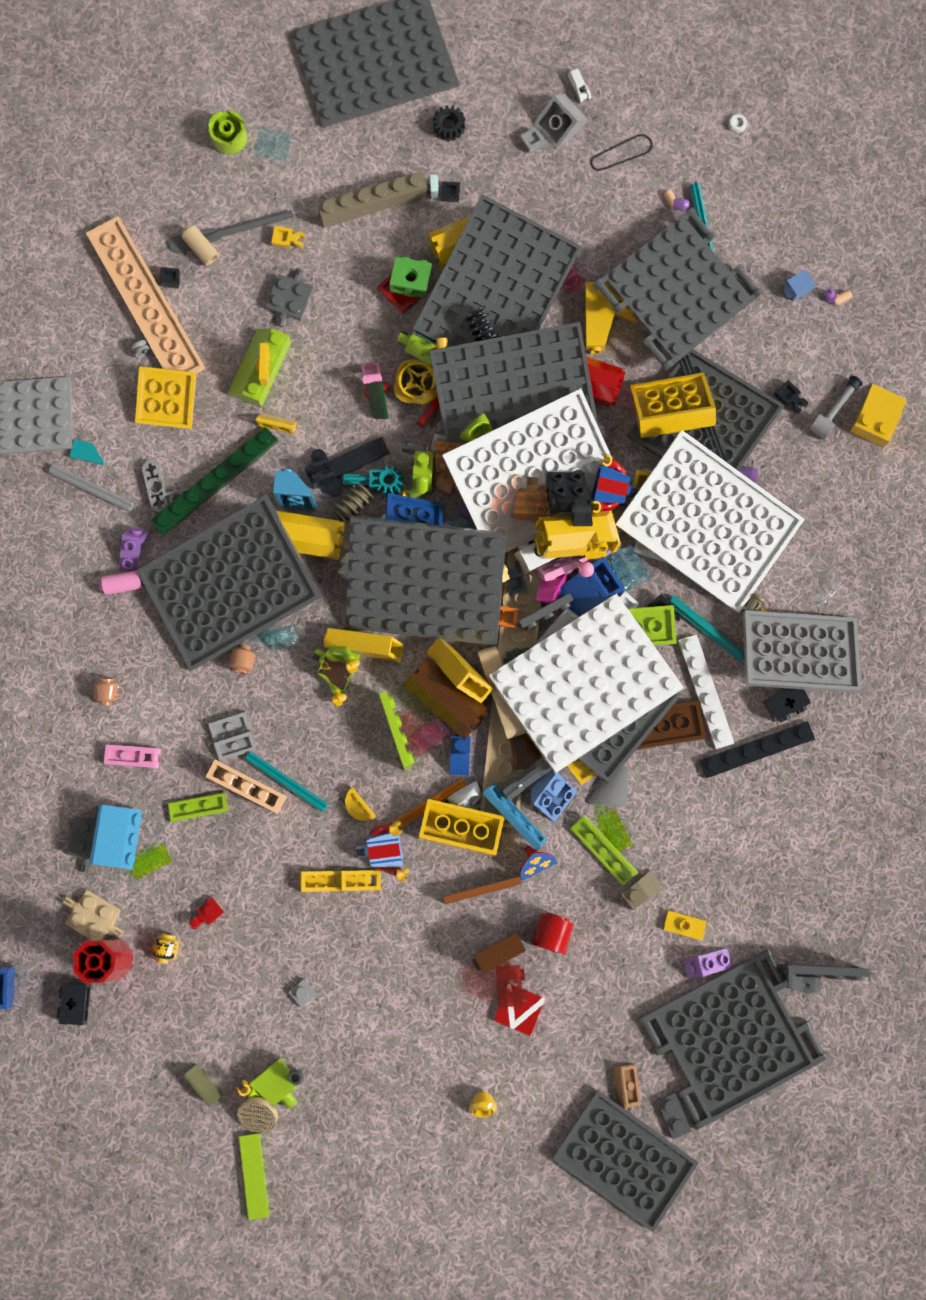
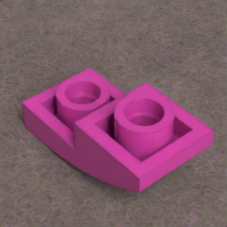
[535,574,568,604]

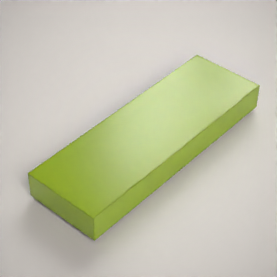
[167,792,228,822]

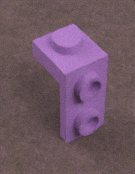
[119,527,148,572]
[683,948,732,978]

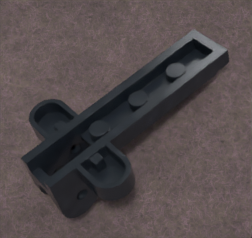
[305,436,390,497]

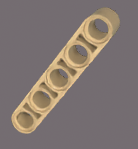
[477,646,526,739]

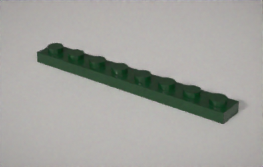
[150,427,278,536]

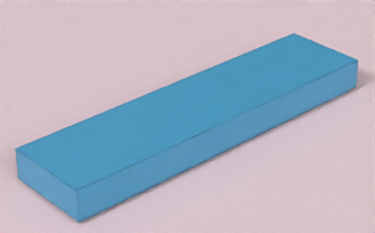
[482,783,548,851]

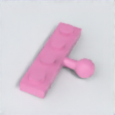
[536,550,611,581]

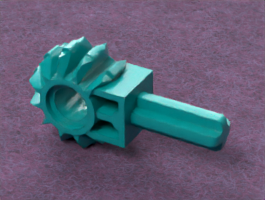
[343,465,405,497]

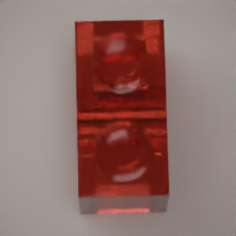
[496,964,526,1008]

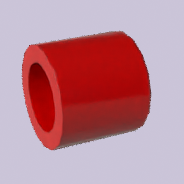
[531,912,574,955]

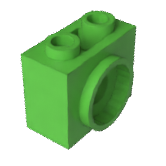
[390,256,432,298]

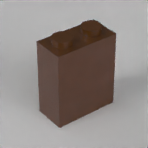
[472,932,526,973]

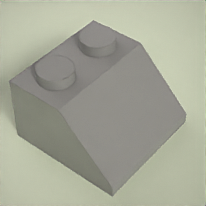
[533,94,588,149]

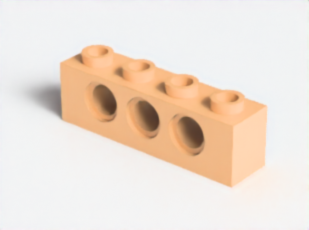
[206,760,287,814]

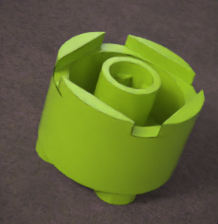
[208,110,248,155]

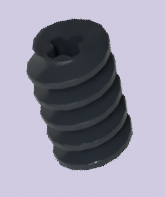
[465,306,498,342]

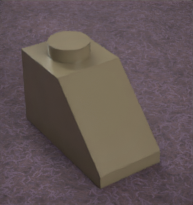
[619,871,662,910]

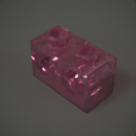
[407,717,450,758]

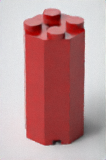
[586,356,626,407]
[73,939,133,983]

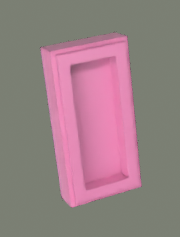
[361,362,382,384]

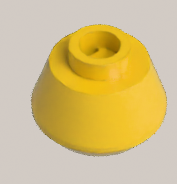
[469,1091,497,1118]

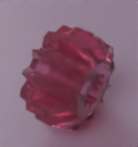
[563,265,585,293]

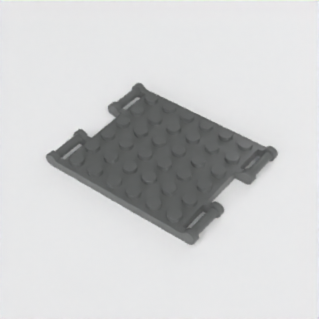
[593,208,763,372]
[638,948,829,1130]

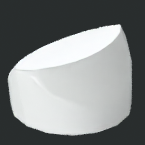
[447,781,482,808]

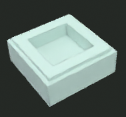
[430,175,438,199]

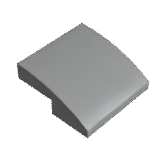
[208,711,257,761]

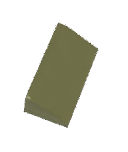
[184,1064,223,1106]

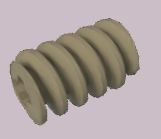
[333,483,374,525]

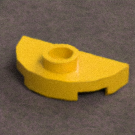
[345,787,377,821]

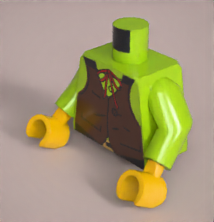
[312,645,361,706]

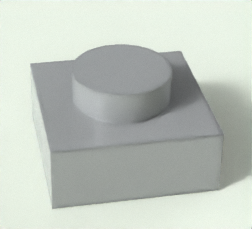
[520,127,545,153]
[289,979,317,1008]

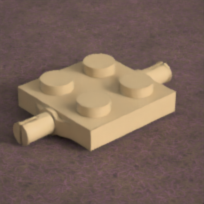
[63,890,124,941]

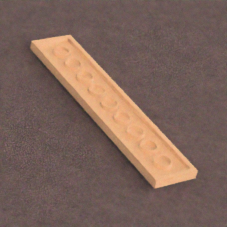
[86,216,206,374]

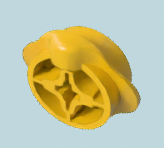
[394,359,438,405]

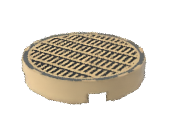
[237,1097,278,1133]

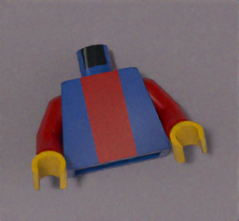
[591,453,638,513]

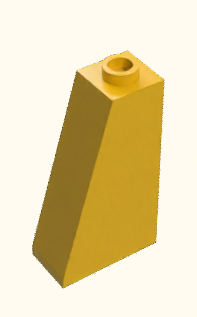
[584,282,619,354]
[323,628,404,663]
[427,637,494,703]

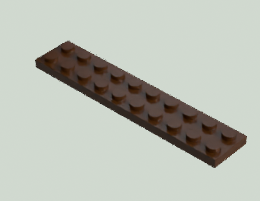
[509,701,706,770]

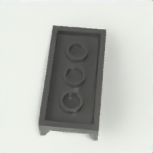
[781,964,870,993]

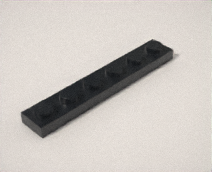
[699,721,815,779]

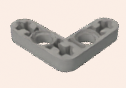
[142,460,191,513]

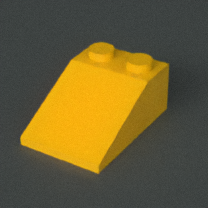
[850,384,907,448]

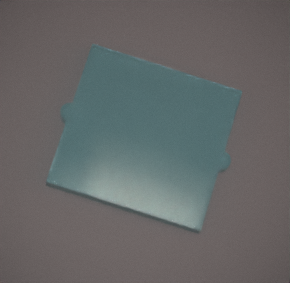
[254,127,293,162]

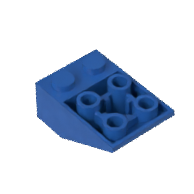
[558,557,625,617]

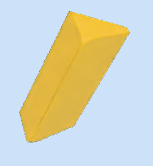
[256,414,297,434]

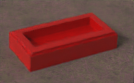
[416,396,440,428]

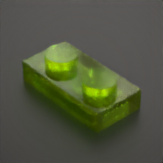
[133,844,173,879]

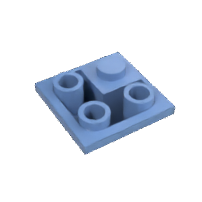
[531,770,577,822]

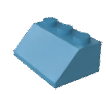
[273,469,318,511]
[89,804,142,870]

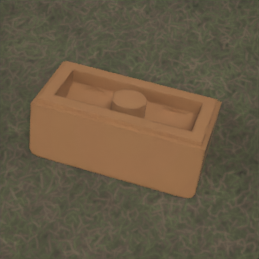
[612,1064,641,1108]

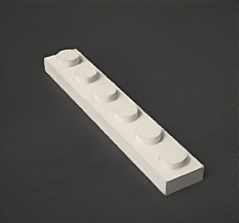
[678,634,734,750]

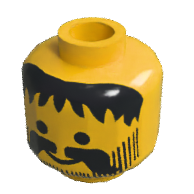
[151,933,179,964]

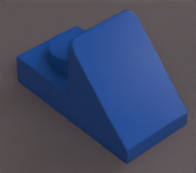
[450,736,470,775]

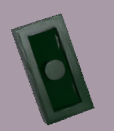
[367,381,388,419]

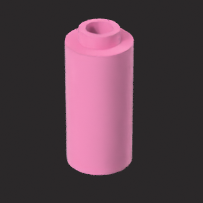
[99,570,144,595]

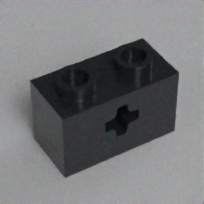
[763,688,811,723]
[57,982,91,1025]

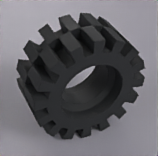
[433,105,465,141]

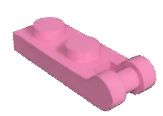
[104,745,161,769]

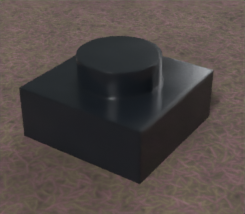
[441,181,460,202]
[160,267,180,289]

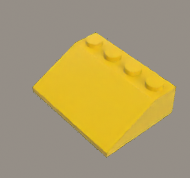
[630,373,716,438]

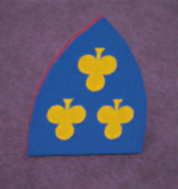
[520,846,557,881]

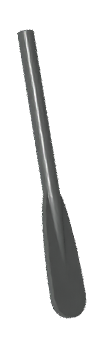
[169,210,293,254]

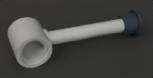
[809,375,863,440]

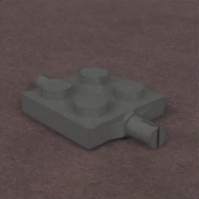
[266,268,313,328]
[67,806,99,873]

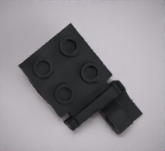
[546,472,593,526]

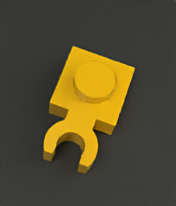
[271,226,305,249]

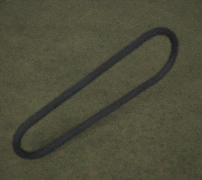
[590,134,653,171]

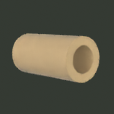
[181,225,220,266]

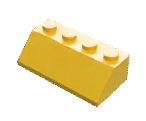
[419,799,505,857]

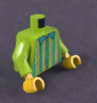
[397,331,448,365]

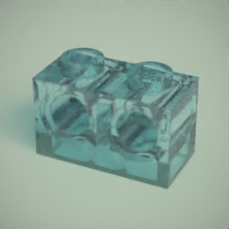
[606,545,651,592]

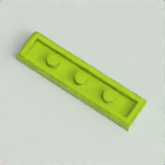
[569,814,638,886]
[239,1133,270,1220]

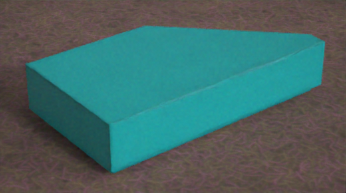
[69,439,105,465]

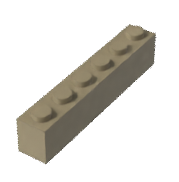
[317,171,428,228]

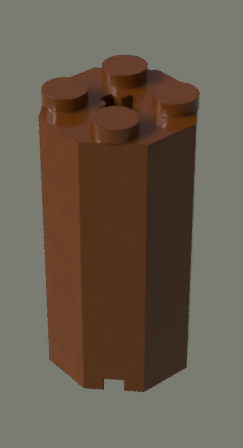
[403,657,490,740]

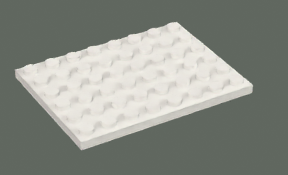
[442,389,611,553]
[615,430,805,613]
[489,593,684,774]

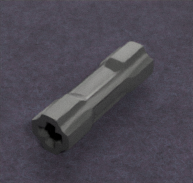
[500,756,552,800]

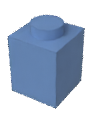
[784,269,816,302]

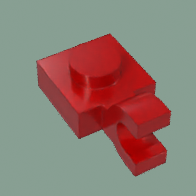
[189,897,225,930]

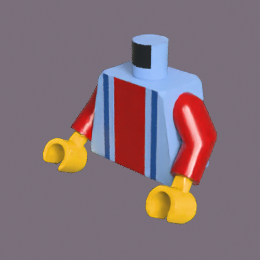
[356,821,409,882]

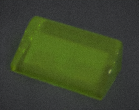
[597,810,633,852]

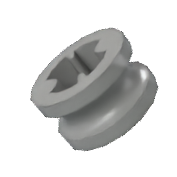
[131,340,150,358]

